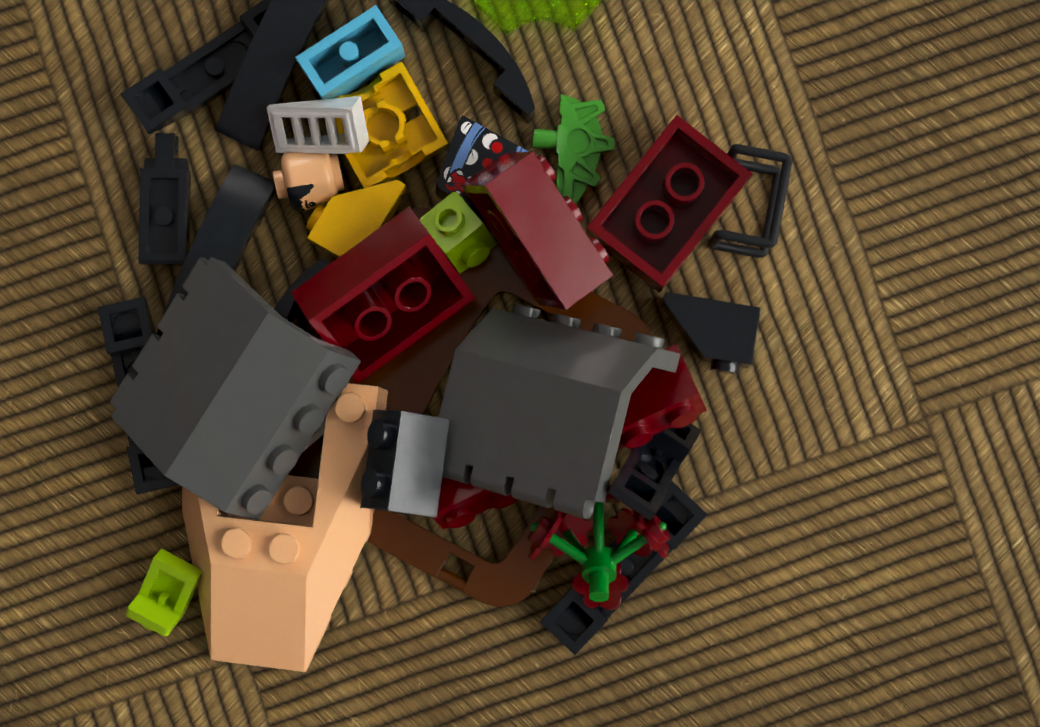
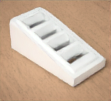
[267,96,369,154]

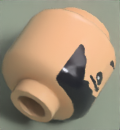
[273,152,345,211]

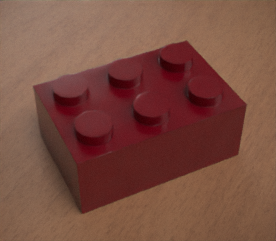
[586,115,753,293]
[460,151,613,310]
[291,207,475,383]

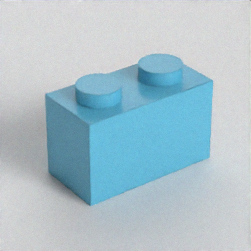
[295,5,406,100]

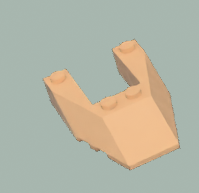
[182,383,388,672]

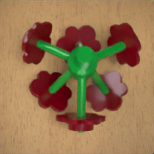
[527,485,670,610]

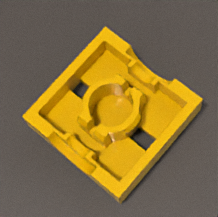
[335,62,449,188]

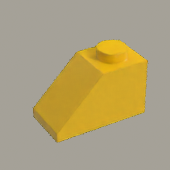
[306,180,408,258]

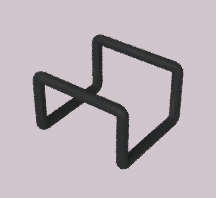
[708,144,792,258]

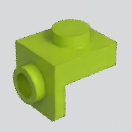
[420,192,497,274]
[125,548,202,636]

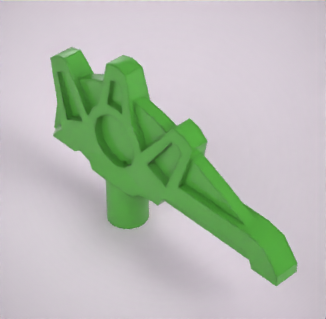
[532,94,615,204]

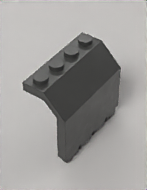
[110,257,361,520]
[439,303,680,519]

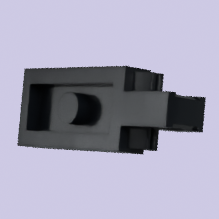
[138,133,191,265]

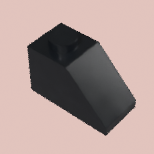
[661,292,761,374]

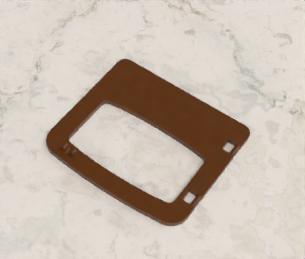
[288,207,652,607]

